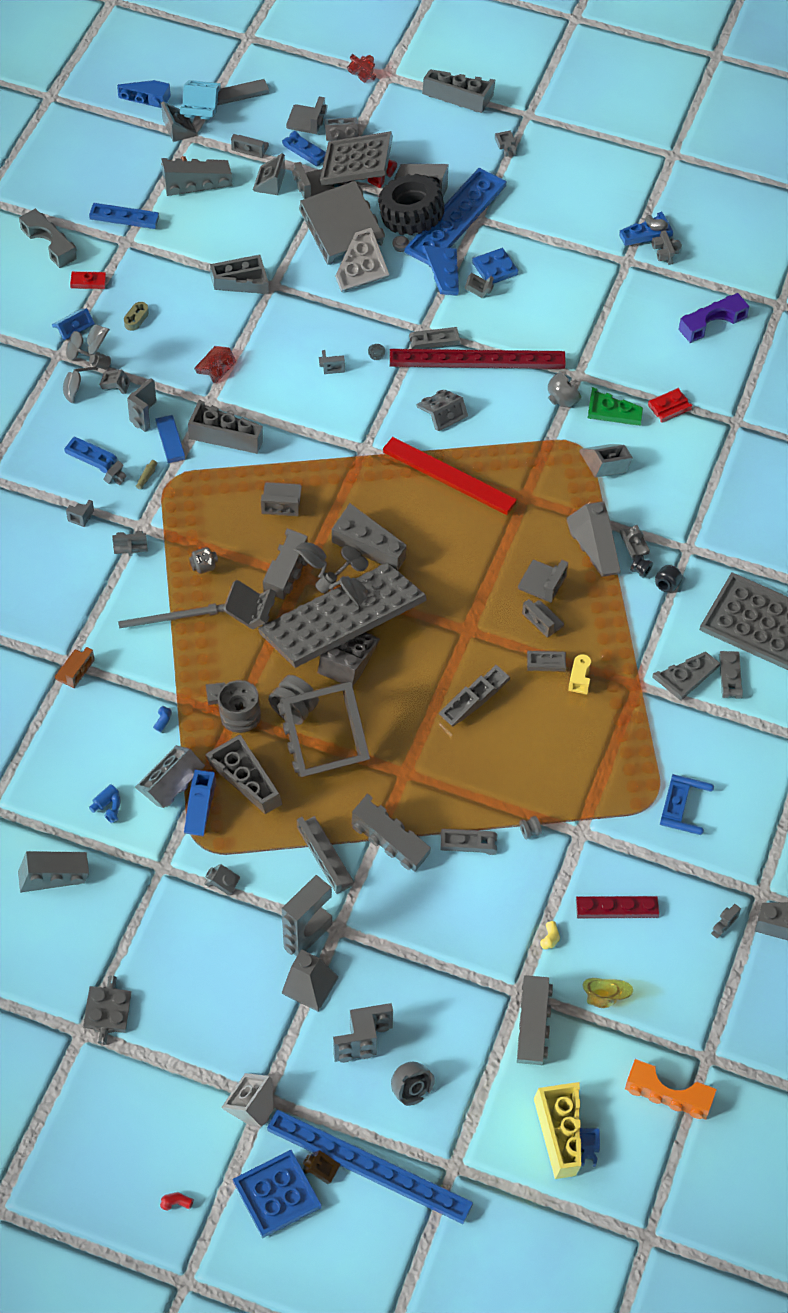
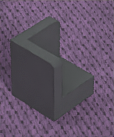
[66,500,94,527]

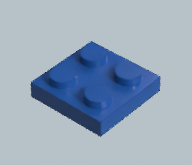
[472,247,518,284]

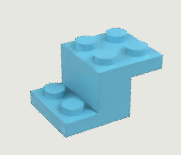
[180,80,221,119]

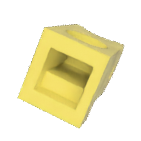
[568,654,591,694]

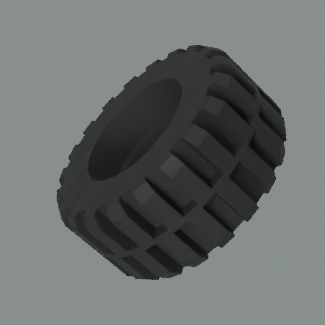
[378,174,445,235]

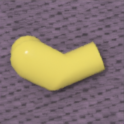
[540,921,560,950]

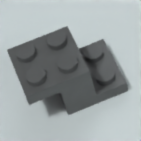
[333,1003,393,1063]

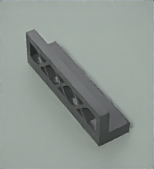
[297,816,354,894]

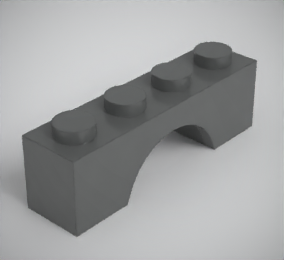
[19,208,76,268]

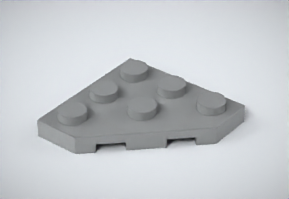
[335,228,389,292]

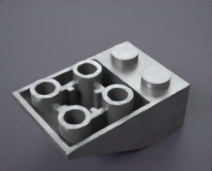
[318,633,380,687]

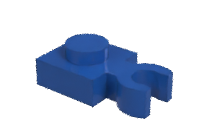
[580,1128,600,1167]

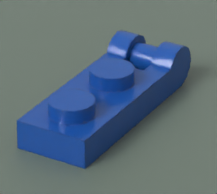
[282,131,326,167]
[64,436,117,473]

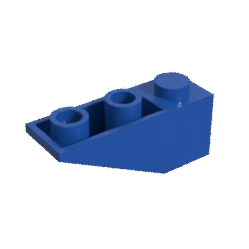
[117,80,171,108]
[184,770,216,836]

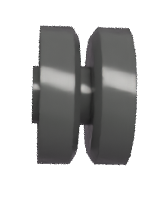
[268,675,319,725]

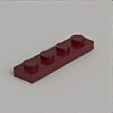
[576,896,659,919]

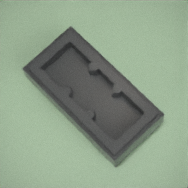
[527,651,566,672]

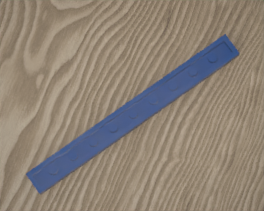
[267,1110,473,1224]

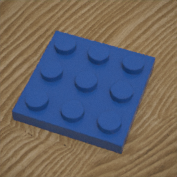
[232,1150,322,1239]

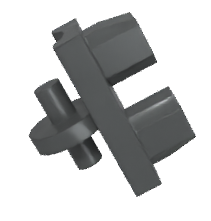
[652,230,682,265]
[620,525,650,560]
[112,531,148,556]

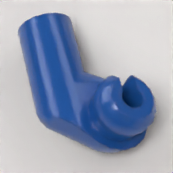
[153,706,172,733]

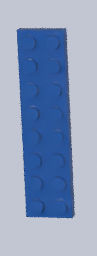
[405,168,507,265]

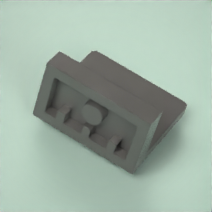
[416,390,468,431]
[261,482,301,516]
[518,560,569,603]

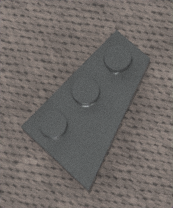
[652,652,720,701]

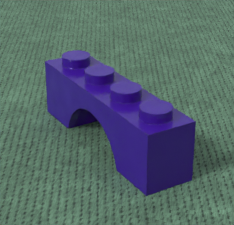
[678,293,749,343]

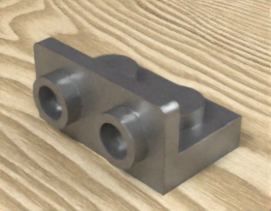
[324,117,359,141]

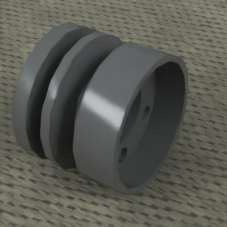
[217,680,261,733]

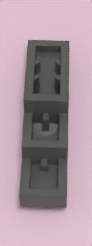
[439,665,510,727]

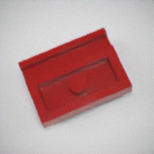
[648,388,692,423]

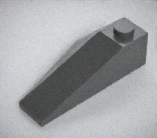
[566,502,621,577]

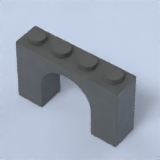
[282,875,332,956]

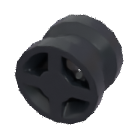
[630,555,653,578]

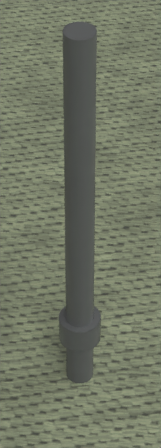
[118,603,225,629]

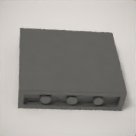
[299,181,385,265]

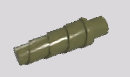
[136,460,158,489]

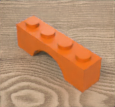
[625,1059,717,1120]

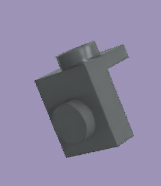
[465,273,494,298]
[204,864,240,895]

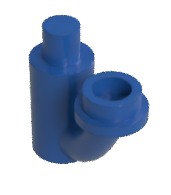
[89,784,121,823]

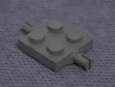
[83,975,131,1045]

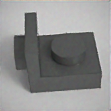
[319,350,345,374]
[99,369,131,394]

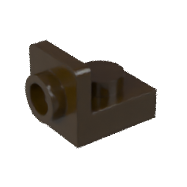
[302,1150,341,1184]

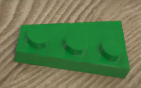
[587,387,643,426]

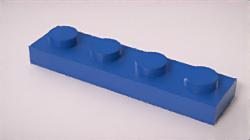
[89,203,159,229]

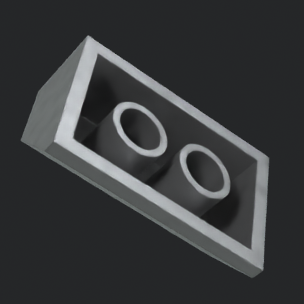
[135,745,205,808]

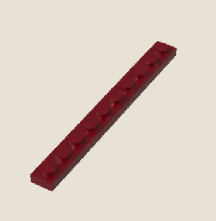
[389,349,566,369]

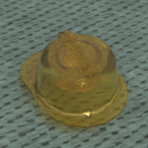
[582,978,633,1008]

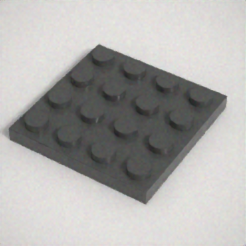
[320,131,393,186]

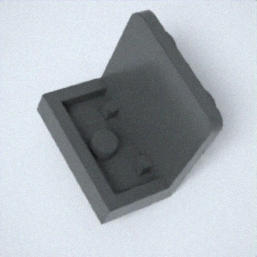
[286,96,328,134]
[292,162,335,199]
[127,378,156,432]
[224,580,276,630]

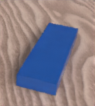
[155,415,185,463]

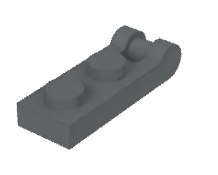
[409,327,460,349]
[719,651,743,699]
[440,829,497,855]

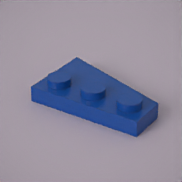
[619,211,673,246]

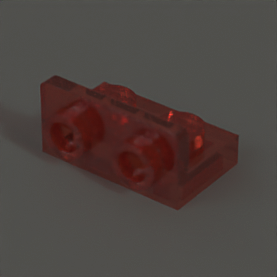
[194,346,236,383]

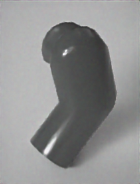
[645,215,668,231]

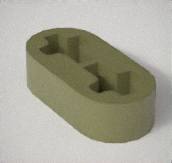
[124,302,149,331]

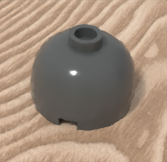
[548,372,582,407]
[391,1061,435,1106]

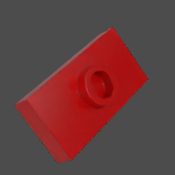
[70,271,106,289]

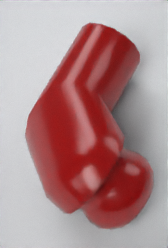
[160,1192,194,1211]

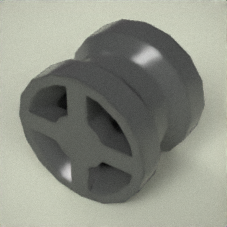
[519,816,542,840]

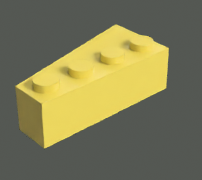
[534,1082,581,1179]

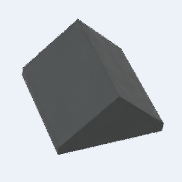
[161,101,197,142]
[253,153,285,195]

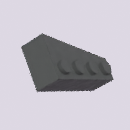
[422,69,496,113]
[161,158,232,196]
[332,503,407,571]
[206,735,282,814]
[352,793,431,872]
[517,975,553,1065]

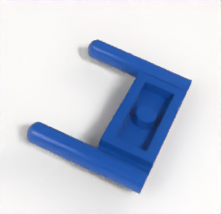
[660,774,714,835]

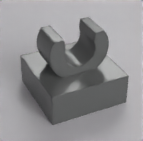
[103,461,126,485]

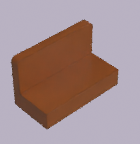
[55,647,95,688]

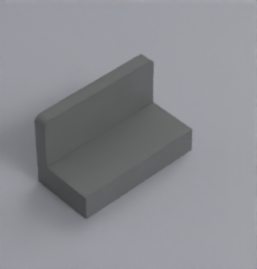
[231,134,269,158]
[522,599,564,638]

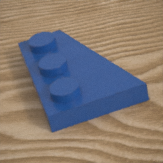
[422,245,459,296]

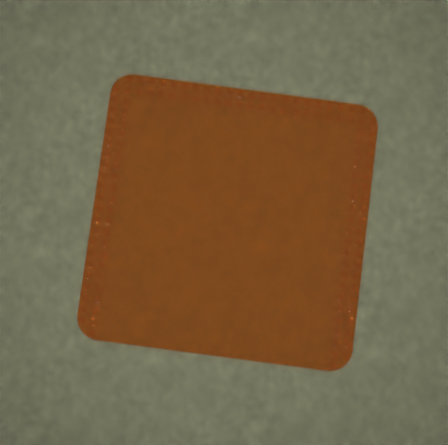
[161,440,660,855]

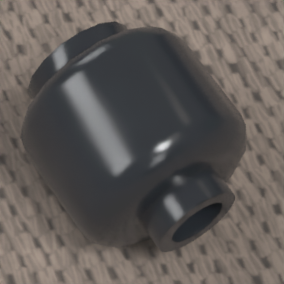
[655,565,682,593]

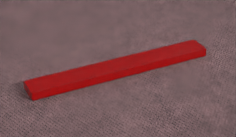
[383,436,517,515]

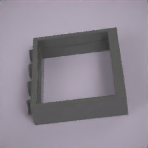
[278,682,370,777]

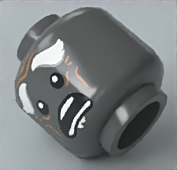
[189,547,218,574]

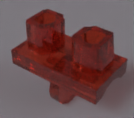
[347,54,377,83]

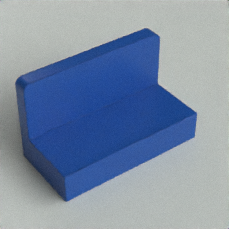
[52,308,95,340]

